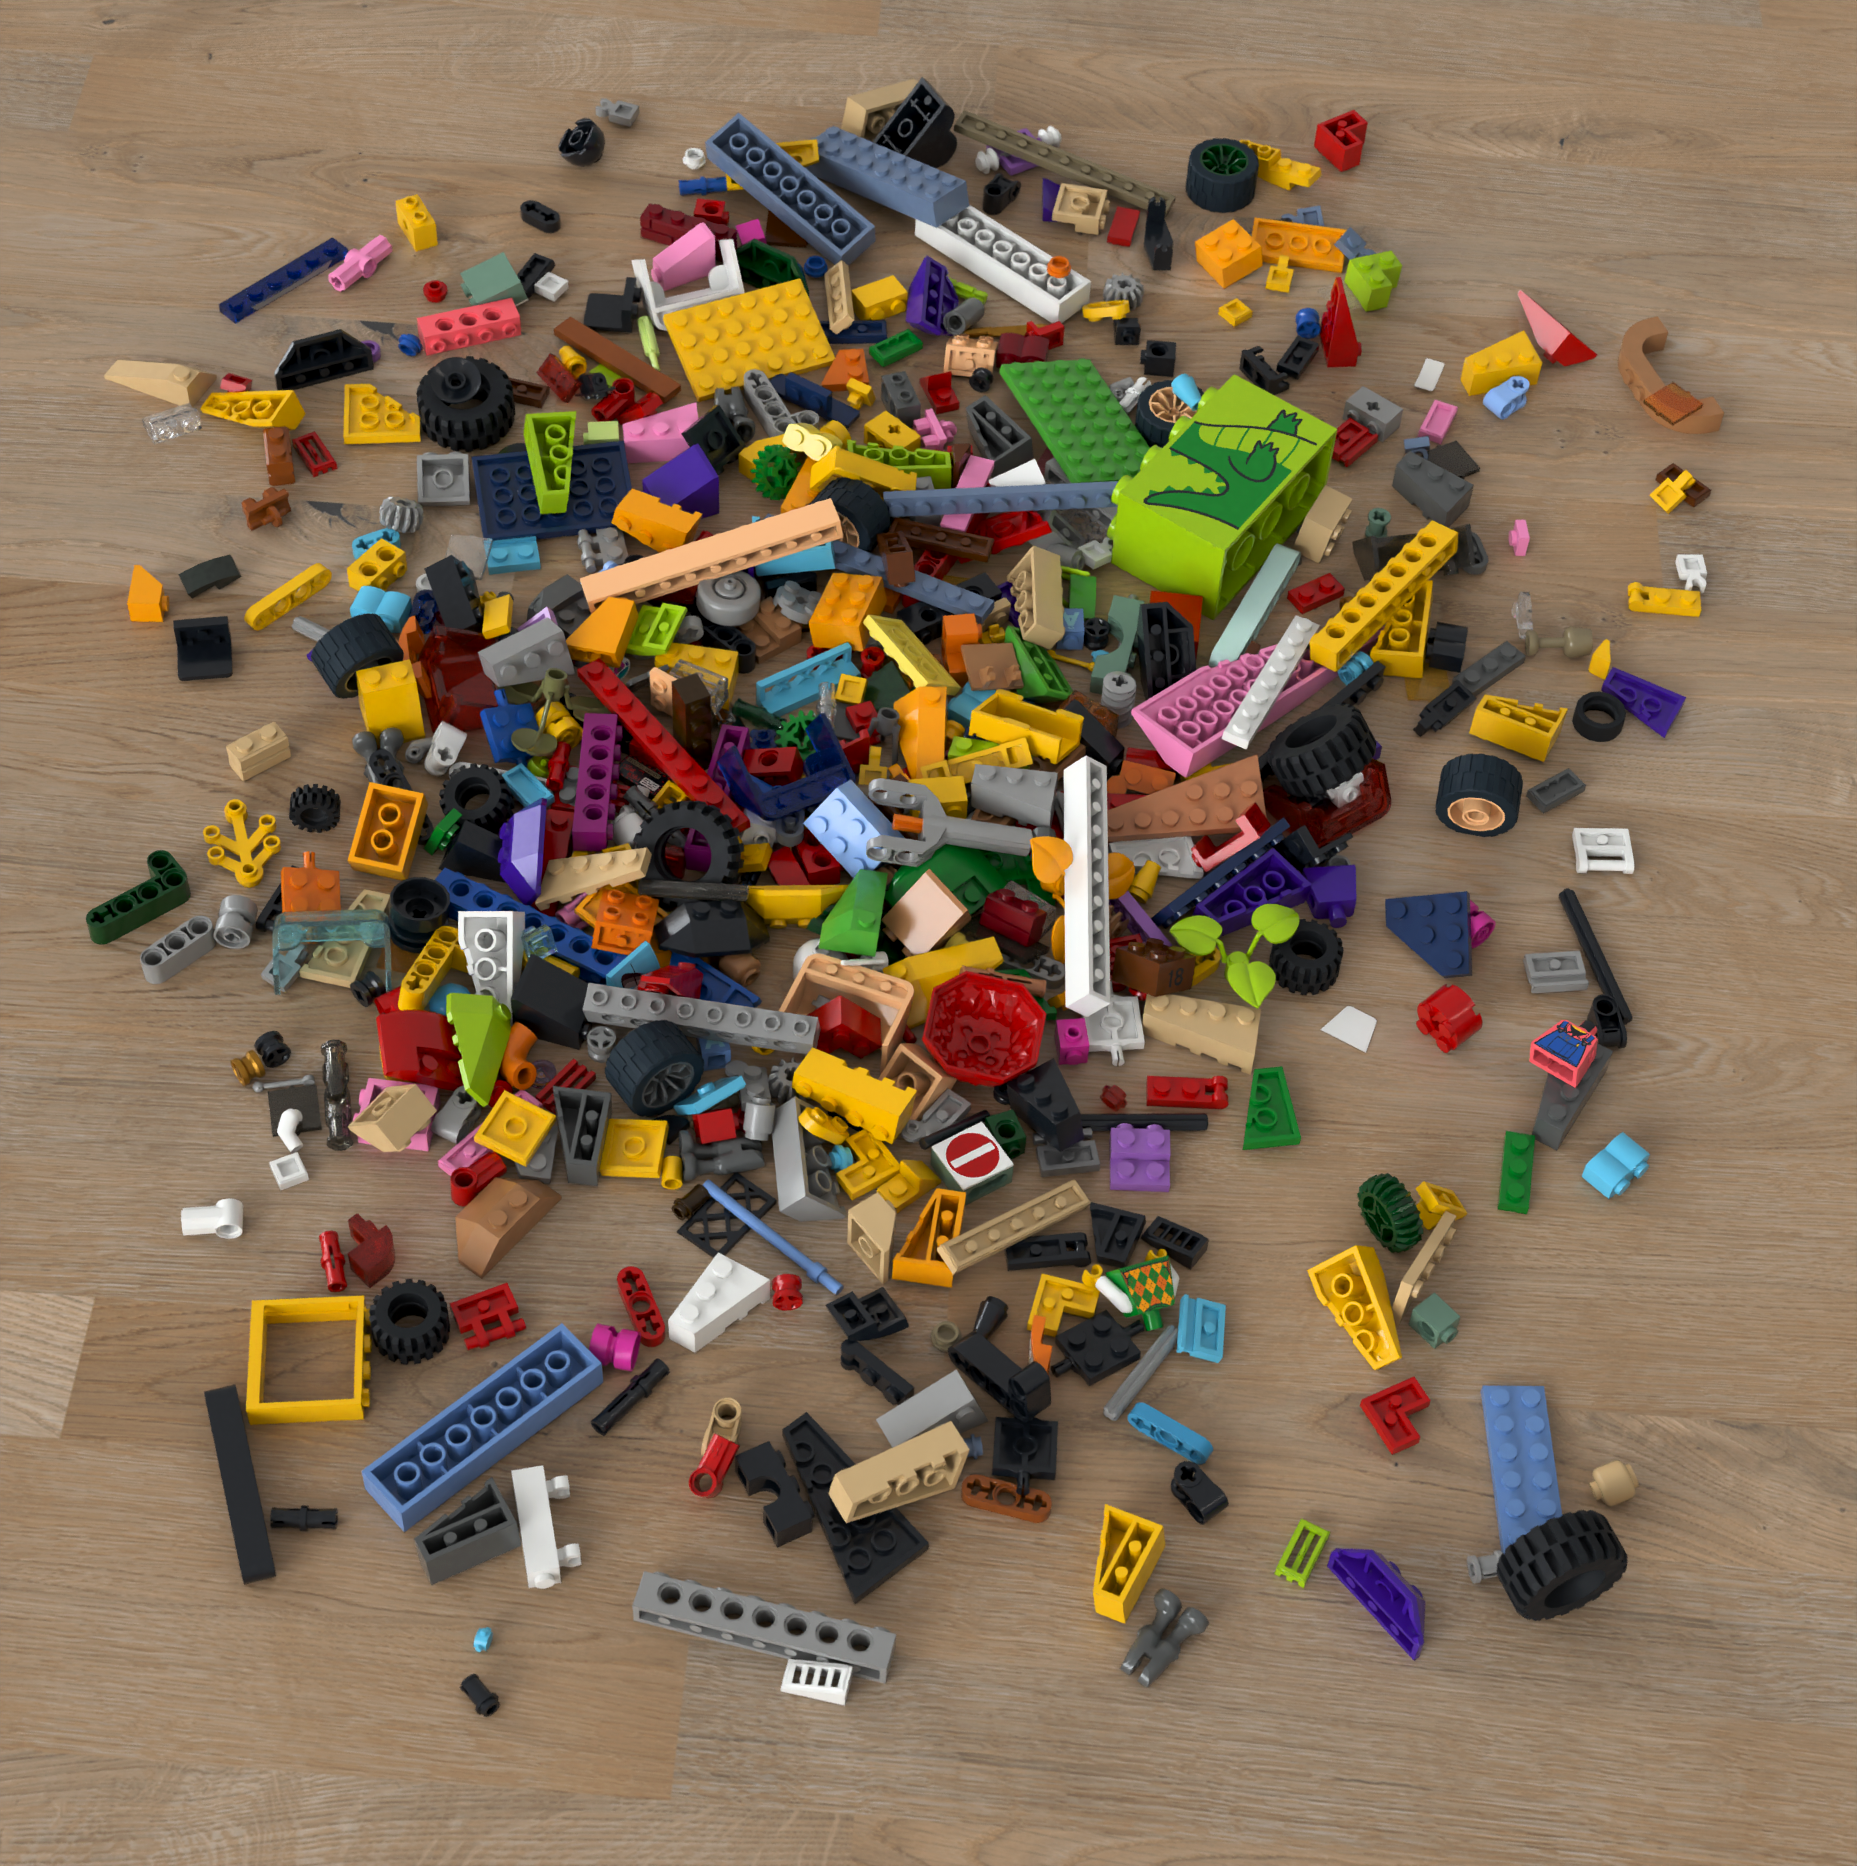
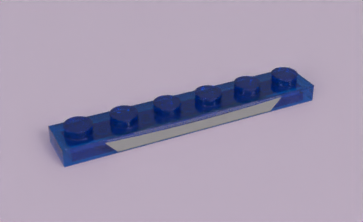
[219,237,349,324]

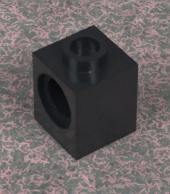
[1140,340,1176,377]

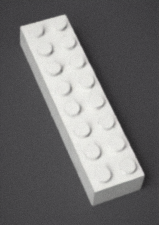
[915,205,1091,323]

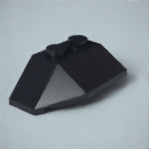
[274,329,374,391]
[1137,602,1196,700]
[653,899,770,958]

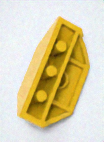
[735,885,848,929]

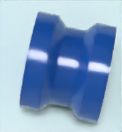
[1295,308,1321,339]

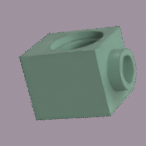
[1408,1292,1461,1349]

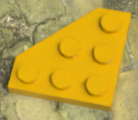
[343,384,421,444]

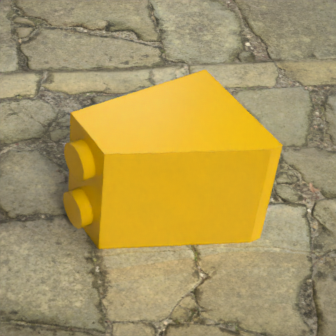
[356,659,425,749]

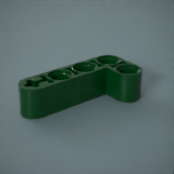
[86,850,191,945]

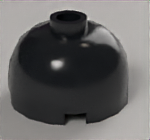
[559,118,605,167]

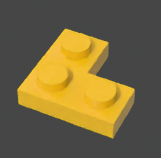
[836,1129,900,1201]
[1027,1274,1100,1337]

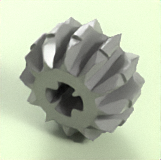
[1103,272,1144,311]
[379,496,424,533]
[768,1057,811,1105]

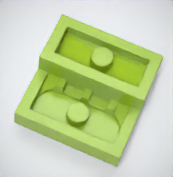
[625,603,688,656]

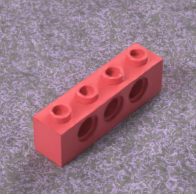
[417,298,521,356]

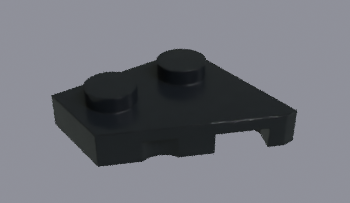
[1090,1202,1146,1268]

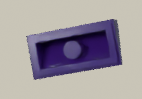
[1042,178,1060,222]

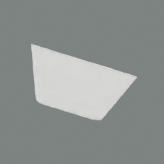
[1321,1006,1377,1053]

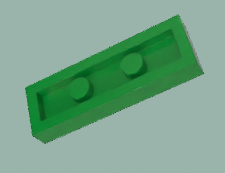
[1497,1131,1535,1214]

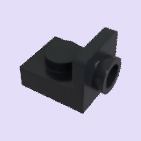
[1113,318,1141,345]

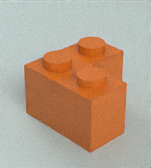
[941,613,982,688]

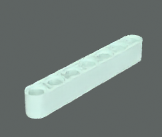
[1209,543,1301,667]

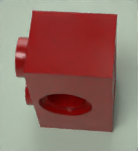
[739,747,805,790]

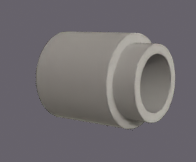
[1047,543,1085,574]
[743,1096,776,1141]

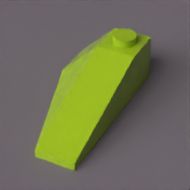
[446,993,512,1107]

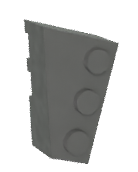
[966,395,1034,478]

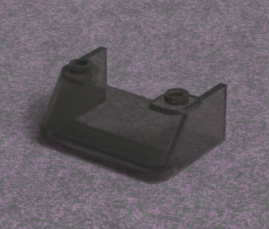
[1352,524,1475,581]

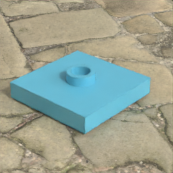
[673,1076,746,1115]

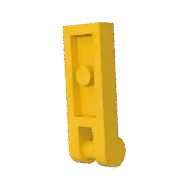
[1628,582,1701,617]

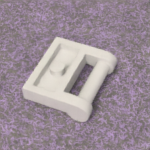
[1572,828,1634,874]

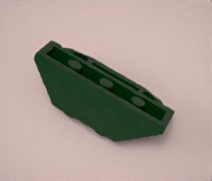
[735,238,809,297]

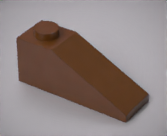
[877,531,916,587]

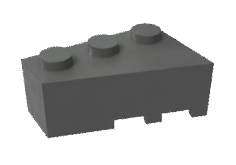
[1392,451,1474,528]
[553,1086,612,1186]
[414,1477,522,1585]

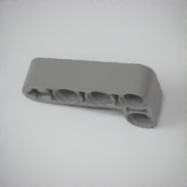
[744,369,819,438]

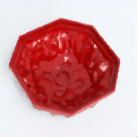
[922,971,1046,1087]

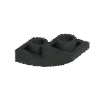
[179,555,242,599]

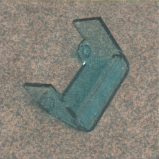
[272,909,392,995]

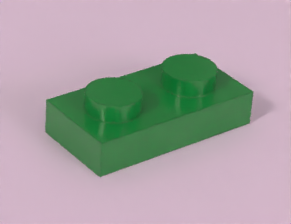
[423,808,462,856]

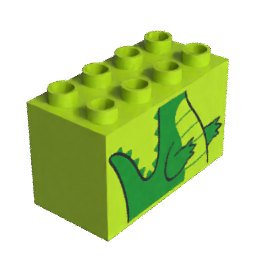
[1107,374,1337,621]

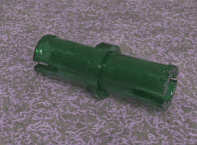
[732,698,787,733]

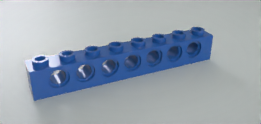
[435,868,628,985]

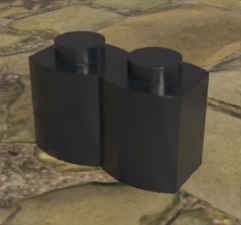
[1425,621,1468,673]

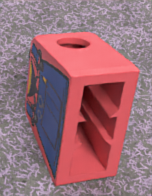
[1529,1020,1598,1088]

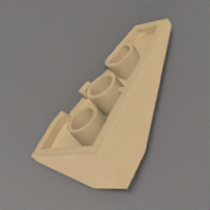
[104,360,217,410]

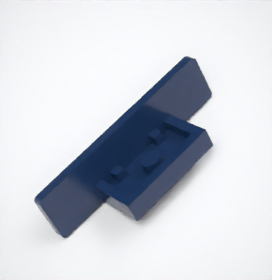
[770,372,860,429]

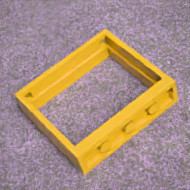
[246,1296,372,1425]

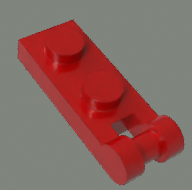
[1146,1075,1229,1109]

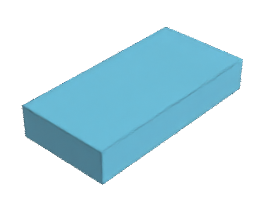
[502,763,555,807]

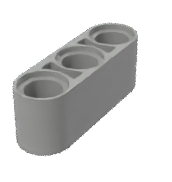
[140,915,216,984]

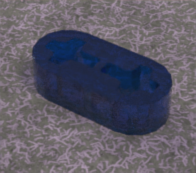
[409,590,439,635]

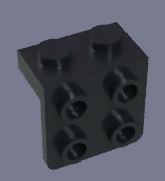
[583,277,641,333]
[173,616,233,681]
[1273,825,1353,874]

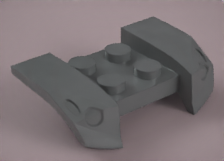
[527,574,591,668]

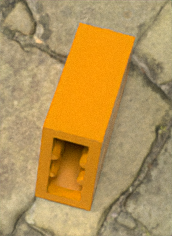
[566,597,639,668]

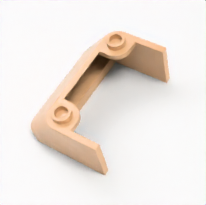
[779,954,914,1074]

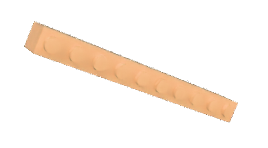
[580,498,844,614]

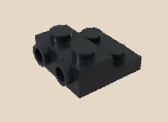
[681,405,746,475]

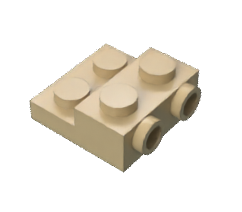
[1052,183,1111,235]

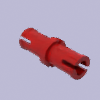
[546,742,571,791]
[319,1231,347,1292]

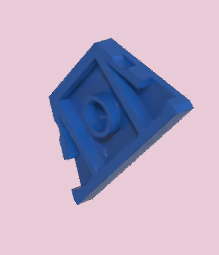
[669,951,762,1008]

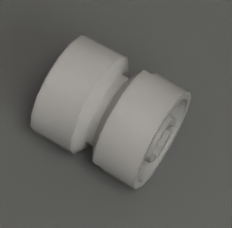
[213,895,258,949]

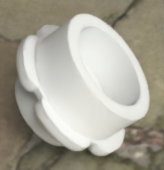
[683,148,706,170]

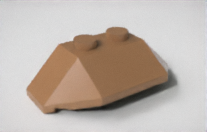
[455,1177,562,1279]

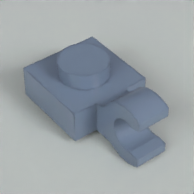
[1334,227,1377,260]

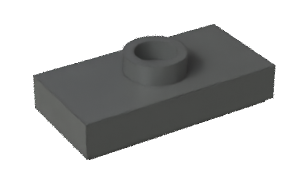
[1526,768,1586,814]

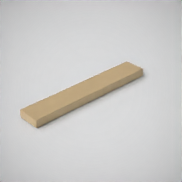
[937,1179,1091,1275]

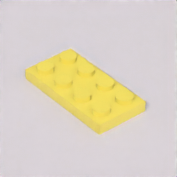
[863,614,961,696]

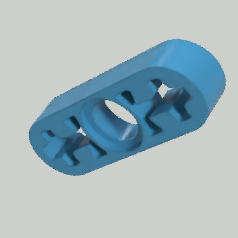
[1127,1402,1213,1465]

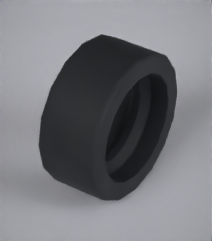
[1572,692,1626,742]

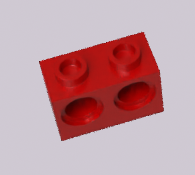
[791,828,844,885]

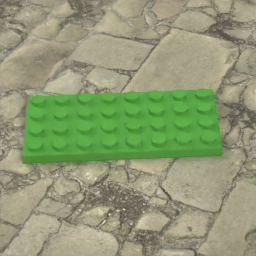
[999,359,1150,483]

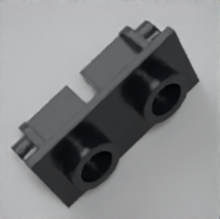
[575,373,615,400]

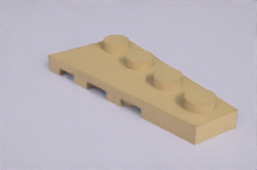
[535,847,652,911]
[299,889,390,988]
[1392,1211,1457,1328]

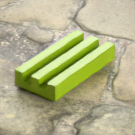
[1275,1518,1330,1588]

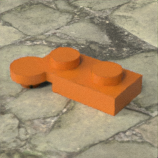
[1107,760,1176,795]

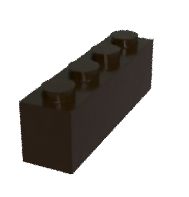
[672,673,721,771]

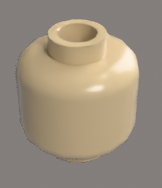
[1589,1460,1639,1507]

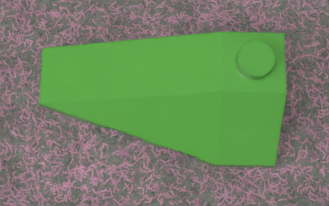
[819,869,888,957]

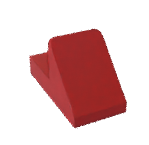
[919,371,960,415]

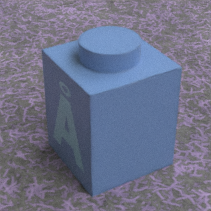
[1056,608,1084,650]
[696,1038,731,1071]

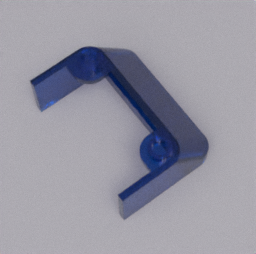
[717,712,856,822]

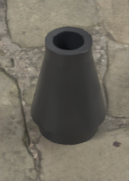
[973,1296,1008,1340]

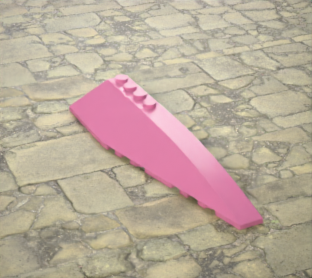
[1131,625,1385,778]

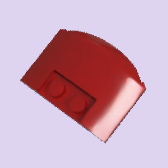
[376,1009,464,1091]

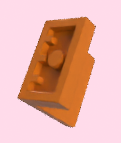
[591,889,659,955]

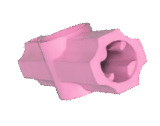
[328,235,392,292]

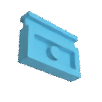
[484,536,541,575]
[1177,1294,1226,1363]

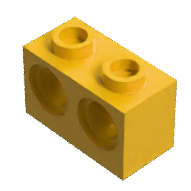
[347,538,408,592]

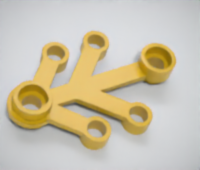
[203,799,281,888]

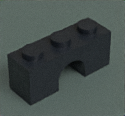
[735,1441,815,1548]

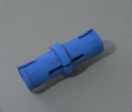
[679,176,727,195]

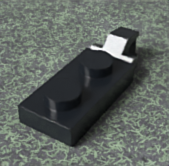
[1413,680,1477,737]

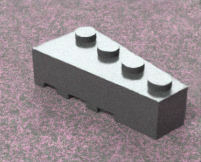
[1532,1043,1613,1151]

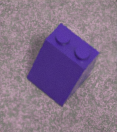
[641,444,719,519]

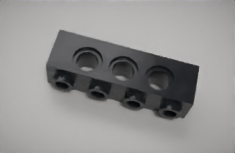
[896,572,1002,645]

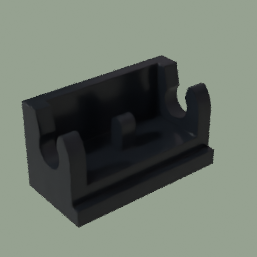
[1239,346,1290,395]

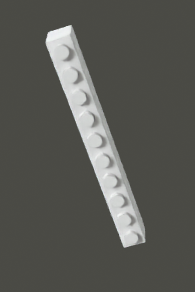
[1064,756,1110,1017]

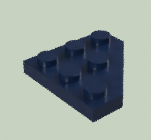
[1385,891,1472,978]

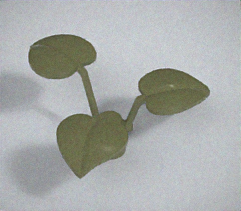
[497,668,612,757]

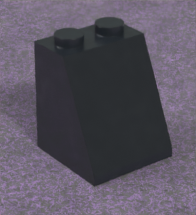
[511,954,592,1050]

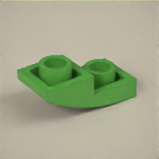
[1068,574,1096,622]

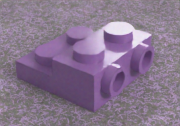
[1109,1123,1171,1192]

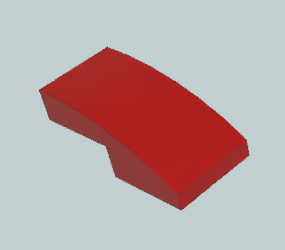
[767,846,810,886]

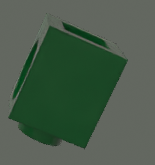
[985,1109,1026,1159]

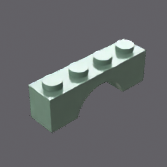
[1090,595,1145,695]

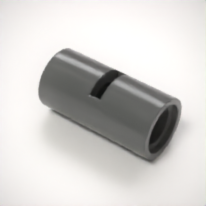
[943,298,985,335]

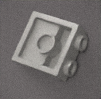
[417,451,470,506]

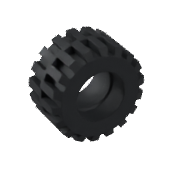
[439,763,515,835]
[1269,919,1344,995]
[369,1279,450,1365]

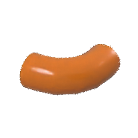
[499,1022,538,1090]

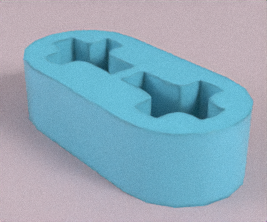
[352,528,401,560]

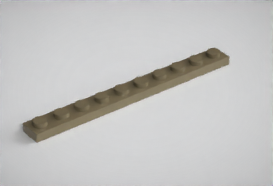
[954,110,1176,218]

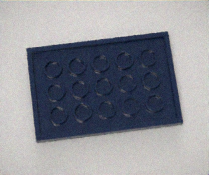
[471,441,632,542]

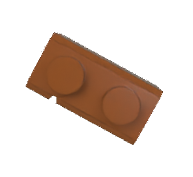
[263,426,295,486]

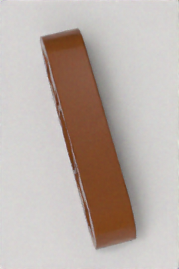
[961,1474,1052,1523]

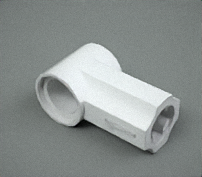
[181,1198,243,1239]

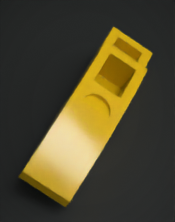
[1239,139,1321,190]

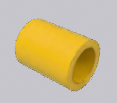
[661,1156,683,1190]

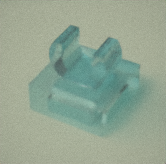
[521,924,557,960]

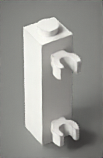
[511,1465,581,1589]

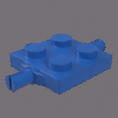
[480,689,539,768]

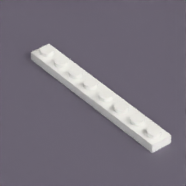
[1222,615,1320,750]

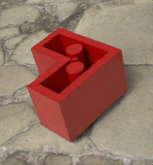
[1314,110,1368,172]
[806,995,882,1059]

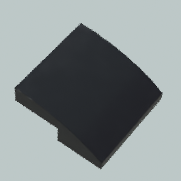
[826,1287,909,1341]

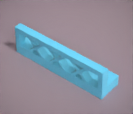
[756,642,861,721]

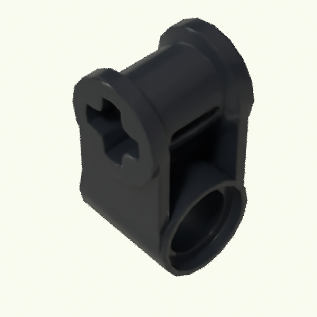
[982,173,1021,215]
[1587,994,1627,1048]
[1170,1461,1229,1525]

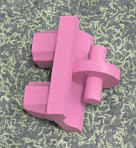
[913,408,957,451]

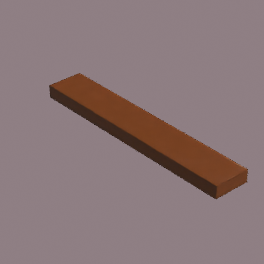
[554,316,681,404]

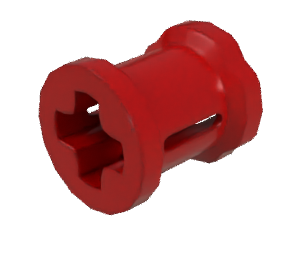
[860,647,885,682]

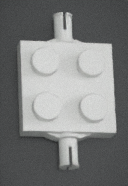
[1081,981,1145,1066]

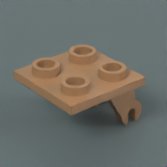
[960,643,1024,691]

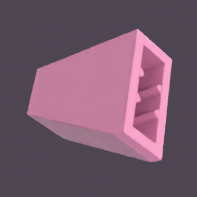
[651,222,715,291]

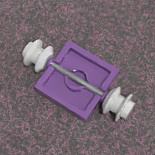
[975,126,1061,176]

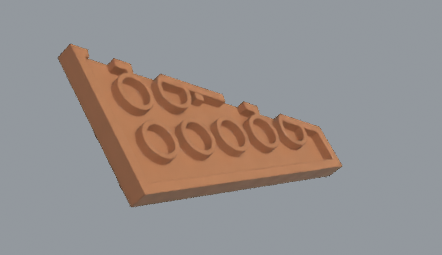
[1107,754,1267,842]

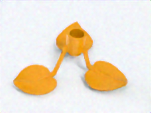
[1030,836,1135,964]

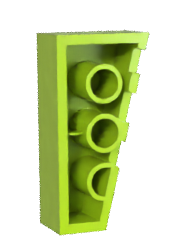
[523,411,576,514]
[847,440,952,489]

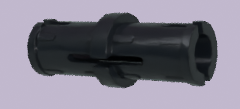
[270,1505,338,1531]

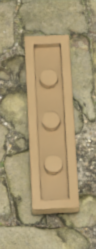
[824,260,854,335]

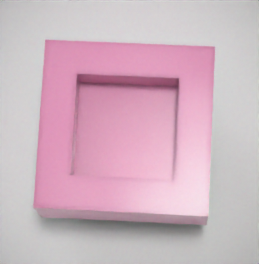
[1509,520,1530,556]

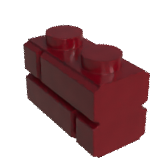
[979,888,1047,947]

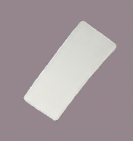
[1414,358,1444,391]

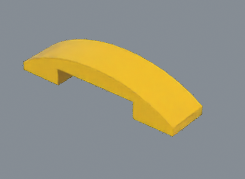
[920,737,1033,784]

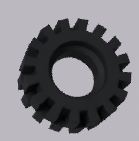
[289,784,341,833]

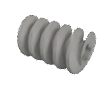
[1100,671,1137,729]

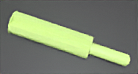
[637,316,660,371]

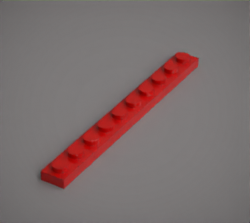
[577,658,750,832]

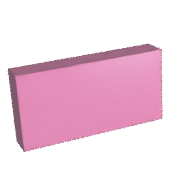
[1418,400,1458,444]

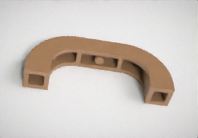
[1617,316,1724,434]

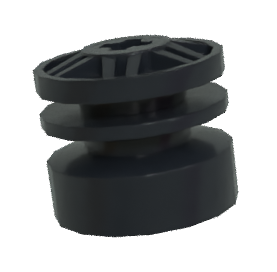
[389,877,450,953]

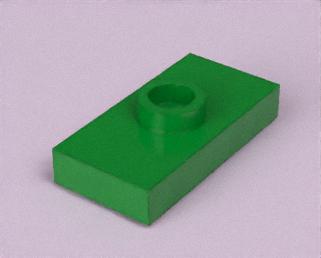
[869,329,923,367]

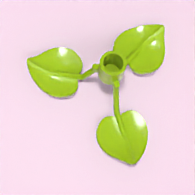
[1169,904,1300,1009]

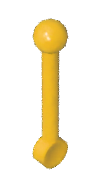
[1047,650,1095,672]

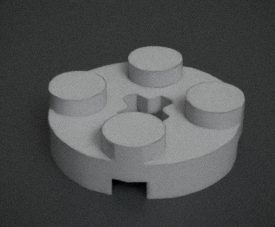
[773,581,822,624]

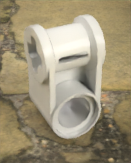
[424,721,467,776]

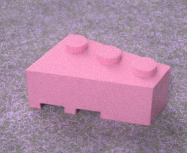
[623,402,698,463]

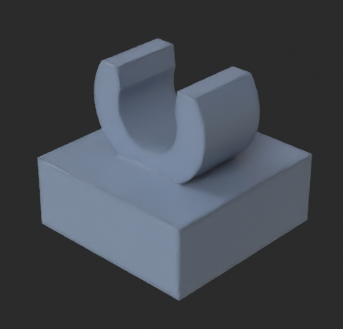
[1404,436,1430,460]

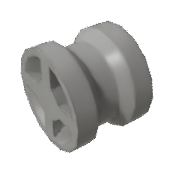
[587,1026,616,1063]

